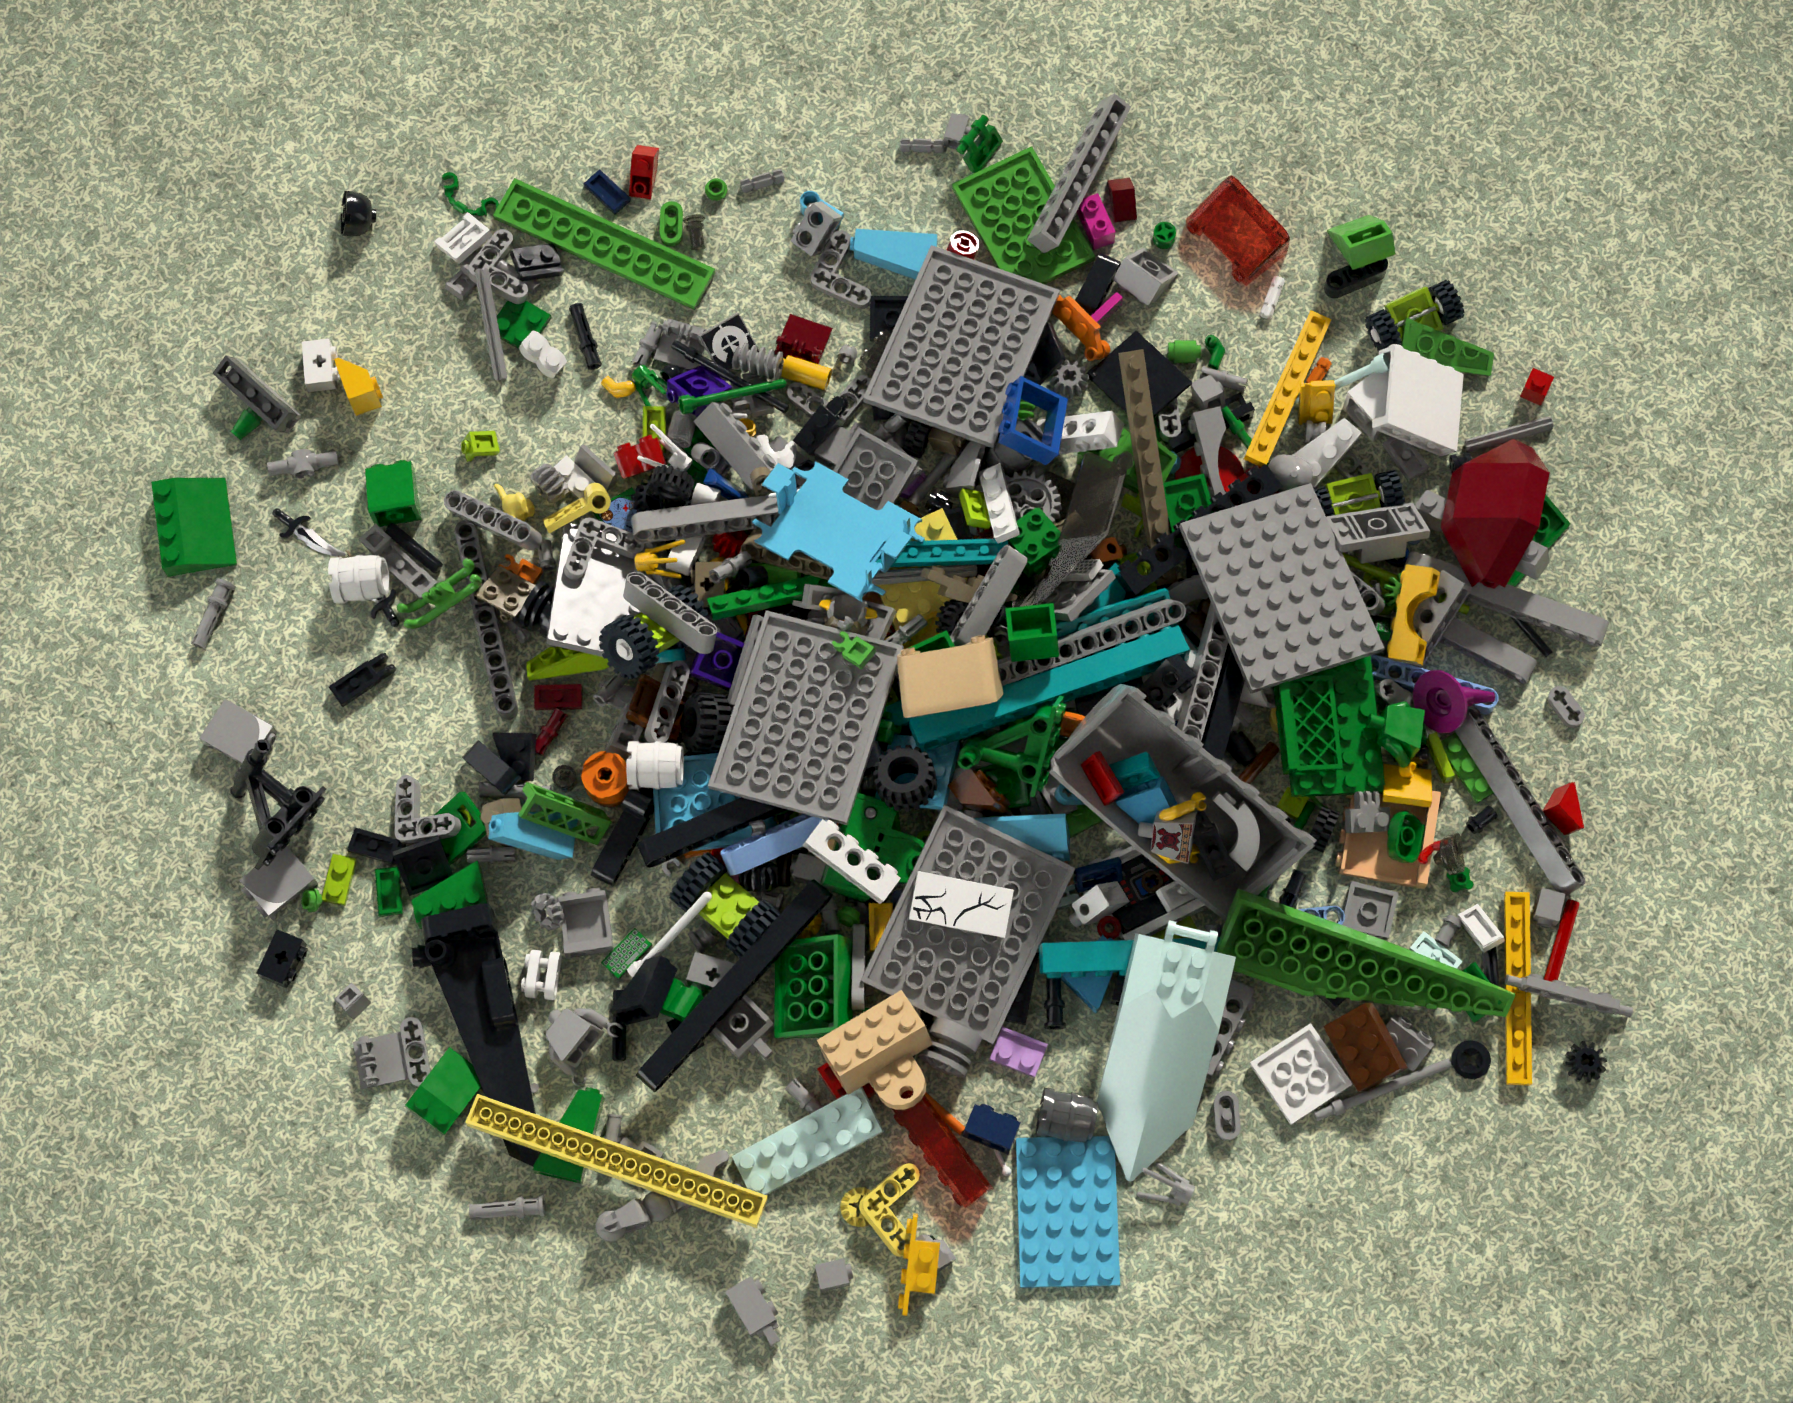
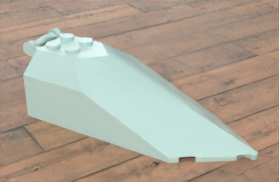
[1097,920,1236,1181]

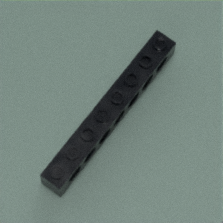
[1115,464,1283,598]

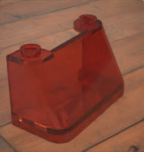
[1186,175,1290,286]

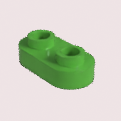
[660,201,683,247]

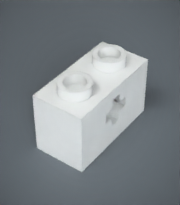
[302,339,339,392]

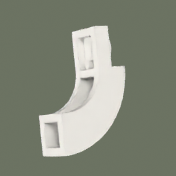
[1212,791,1260,872]

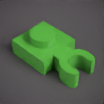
[832,631,877,669]

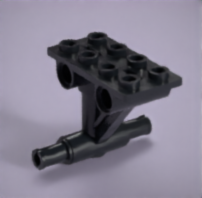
[230,739,327,870]

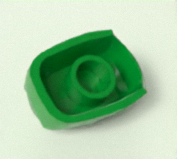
[1387,811,1425,863]

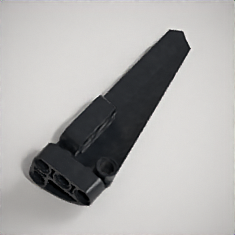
[421,904,541,1167]

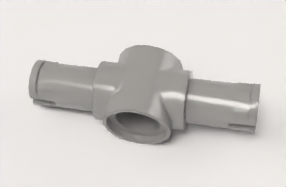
[267,449,339,479]

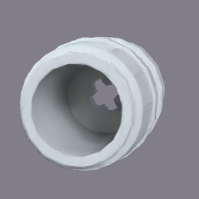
[328,555,390,604]
[626,741,684,789]

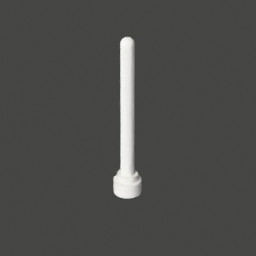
[627,892,712,978]

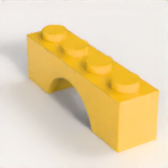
[1387,564,1441,665]

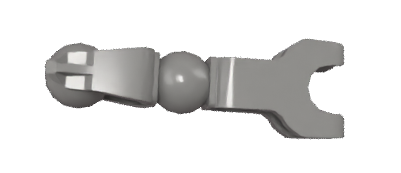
[595,1150,742,1242]

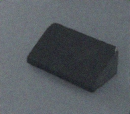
[1115,894,1167,934]

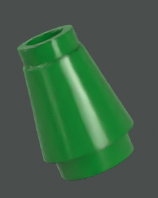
[230,407,263,440]

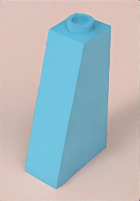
[850,229,938,280]
[488,812,578,860]

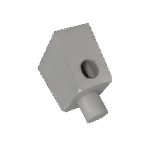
[814,422,866,469]

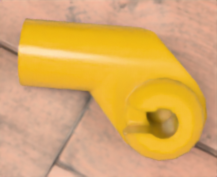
[601,376,636,398]

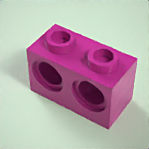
[1076,193,1116,250]

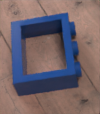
[998,376,1068,465]

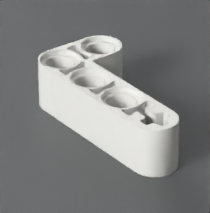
[666,483,721,576]

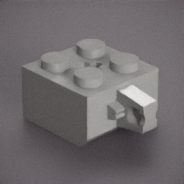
[711,994,774,1062]

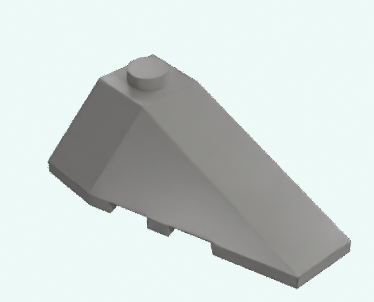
[943,440,986,499]

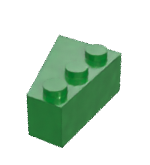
[411,860,489,929]

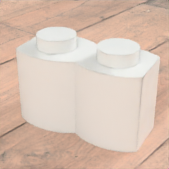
[519,331,567,378]

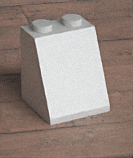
[1342,359,1390,442]

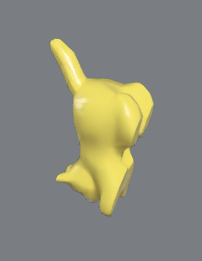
[494,484,535,542]

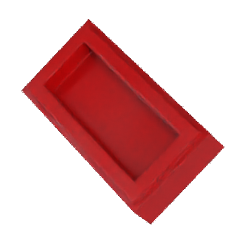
[1081,751,1125,806]

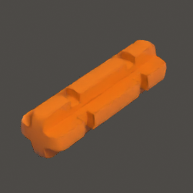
[1305,357,1332,383]

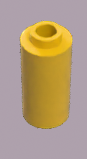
[781,355,832,391]

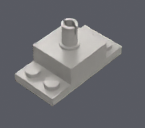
[1326,503,1430,567]

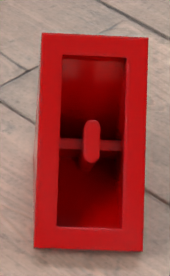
[1543,782,1584,835]

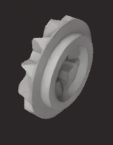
[531,893,564,931]

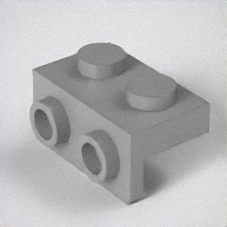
[1386,1014,1435,1071]

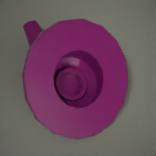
[1413,670,1495,733]

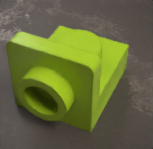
[461,431,500,462]

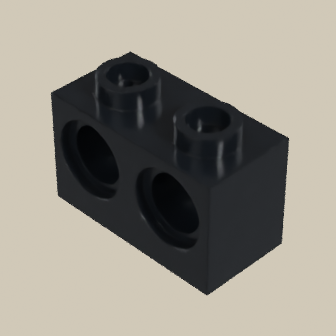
[1138,654,1197,710]

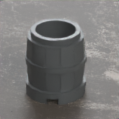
[984,417,1043,477]
[1036,1088,1098,1142]

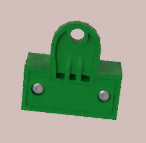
[820,793,925,902]

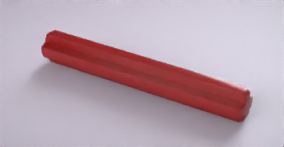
[1544,899,1580,982]

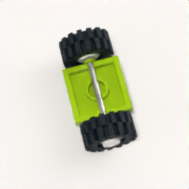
[1365,280,1465,352]
[1314,470,1405,517]

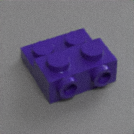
[666,366,732,417]

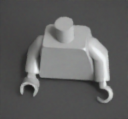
[546,1008,623,1086]

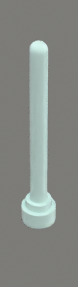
[1292,353,1390,409]

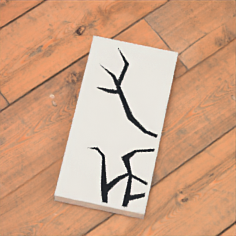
[908,871,1014,938]

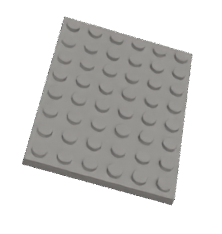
[863,245,1060,448]
[1179,483,1384,694]
[708,611,904,825]
[860,805,1075,1045]

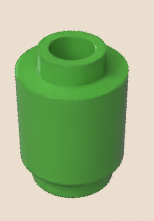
[1167,340,1201,363]

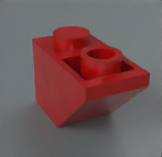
[629,145,659,199]

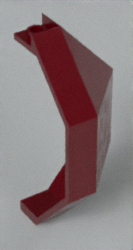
[1441,439,1550,589]

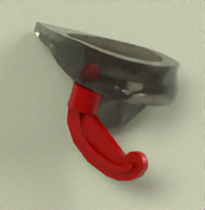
[1418,833,1465,876]

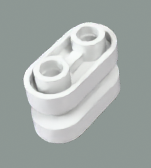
[521,950,562,1000]

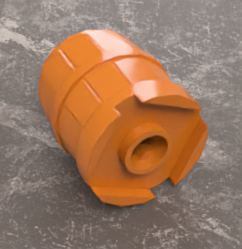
[581,751,630,807]

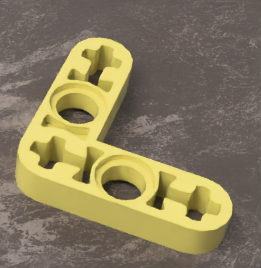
[859,1163,920,1257]

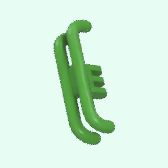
[397,558,482,629]

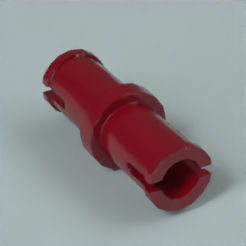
[536,708,568,756]

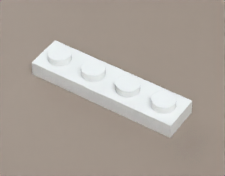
[979,463,1020,544]

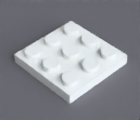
[1249,1023,1353,1125]

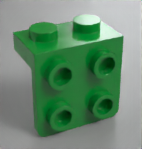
[1008,508,1067,578]

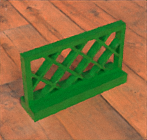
[1273,675,1343,775]

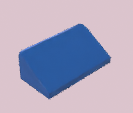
[703,468,749,500]

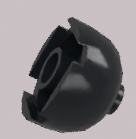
[341,191,376,237]

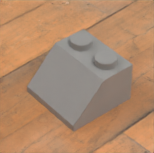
[1112,248,1179,306]

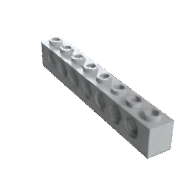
[1027,93,1131,253]

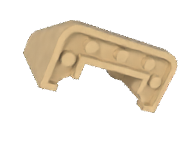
[897,635,1004,718]

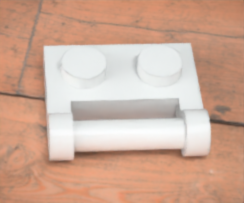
[434,212,493,264]

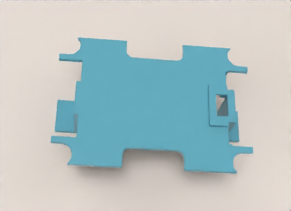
[752,461,925,602]

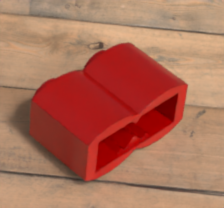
[613,435,667,479]

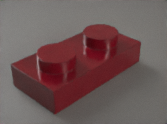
[534,684,583,711]

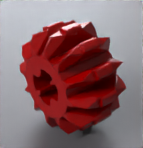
[712,530,749,559]

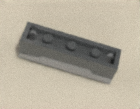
[212,355,302,433]

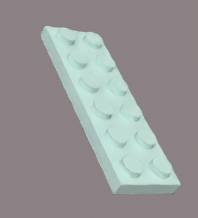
[732,1087,884,1195]

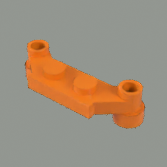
[1052,294,1110,361]

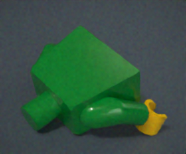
[1366,701,1425,778]

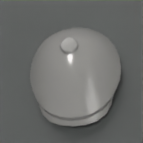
[1268,454,1313,493]

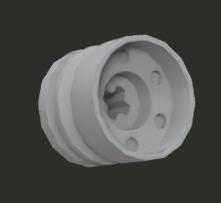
[919,1017,982,1078]

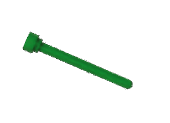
[678,379,787,415]

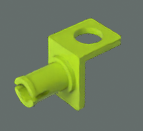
[1121,493,1144,538]

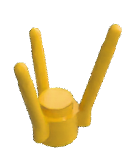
[635,540,685,579]

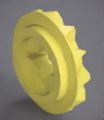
[840,1187,879,1227]

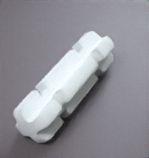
[1260,276,1285,319]

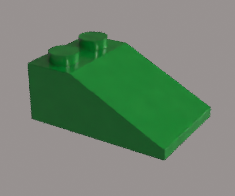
[404,1047,481,1135]

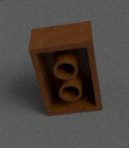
[1323,1003,1408,1092]

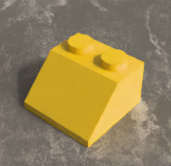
[334,358,383,416]

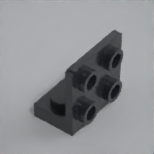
[1024,323,1065,385]

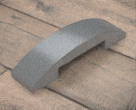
[359,524,438,600]

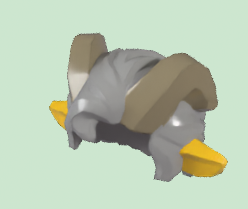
[819,593,878,635]

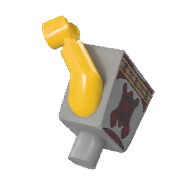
[1138,792,1207,864]

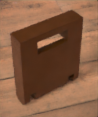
[626,674,688,743]

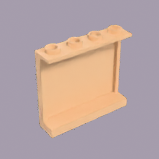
[1335,791,1441,889]

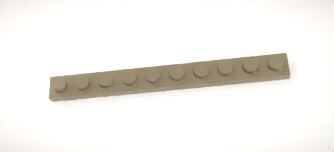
[1118,349,1177,586]

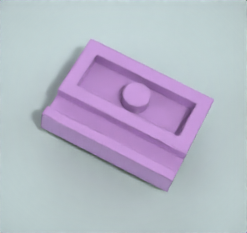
[989,1026,1048,1078]

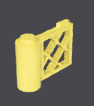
[543,483,611,533]

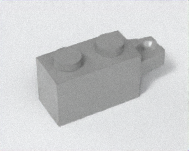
[725,1276,780,1347]

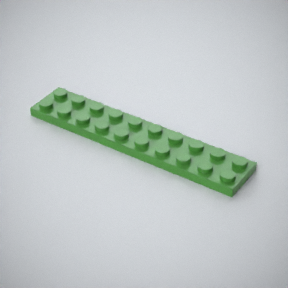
[493,178,716,310]

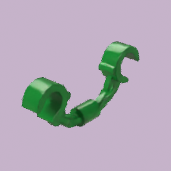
[441,172,499,216]

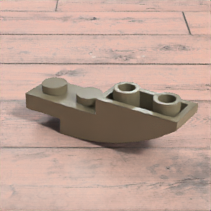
[920,566,1017,603]

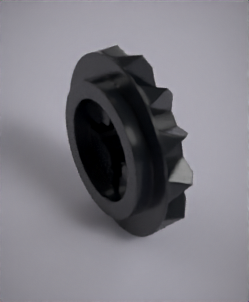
[1451,1040,1491,1080]

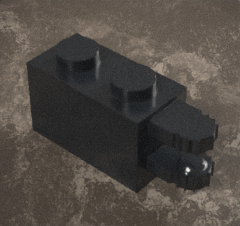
[792,396,849,456]

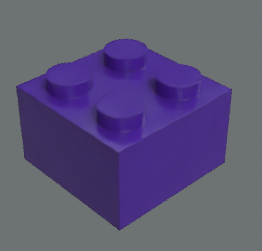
[689,632,744,692]

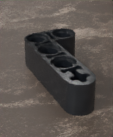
[591,789,654,886]

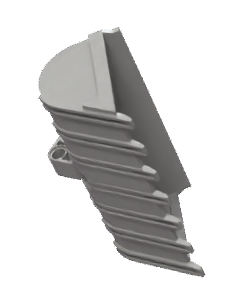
[1049,684,1317,921]

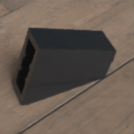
[610,956,678,1025]

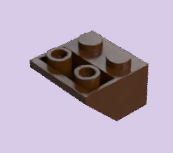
[947,768,1014,816]

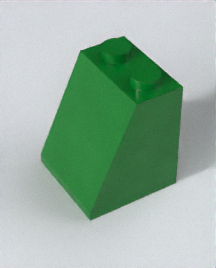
[365,460,422,527]

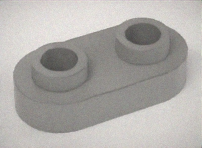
[1213,1091,1241,1141]

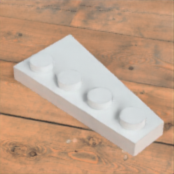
[1293,418,1363,489]

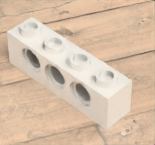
[1037,411,1124,454]
[802,819,901,904]

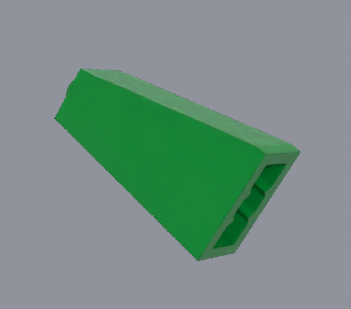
[533,1087,605,1184]

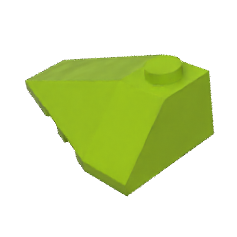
[526,647,609,681]

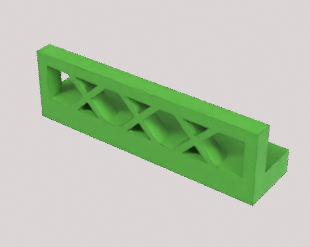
[518,782,612,845]

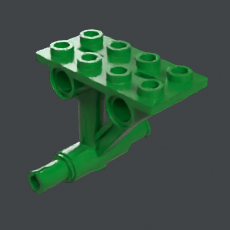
[958,695,1067,798]

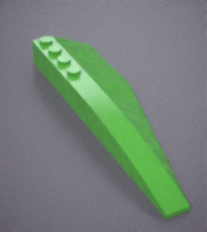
[1216,889,1516,1017]

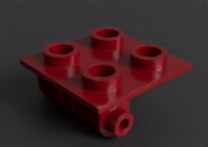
[774,314,833,364]

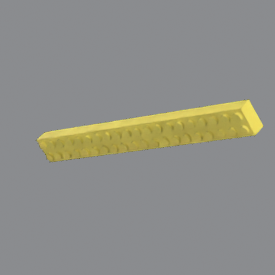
[466,1094,768,1228]

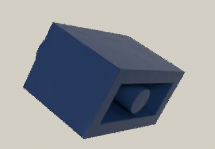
[963,1104,1021,1155]

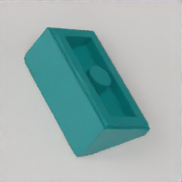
[1109,752,1160,790]

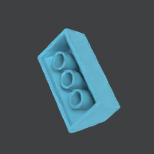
[973,814,1070,862]

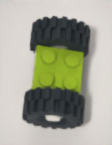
[599,585,709,679]
[669,852,781,958]

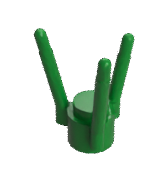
[632,365,667,406]

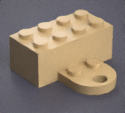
[817,990,933,1110]

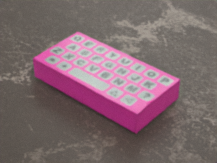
[1091,292,1123,326]

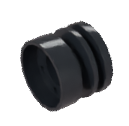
[519,581,554,638]

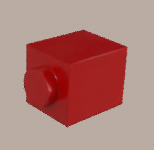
[1520,368,1554,406]

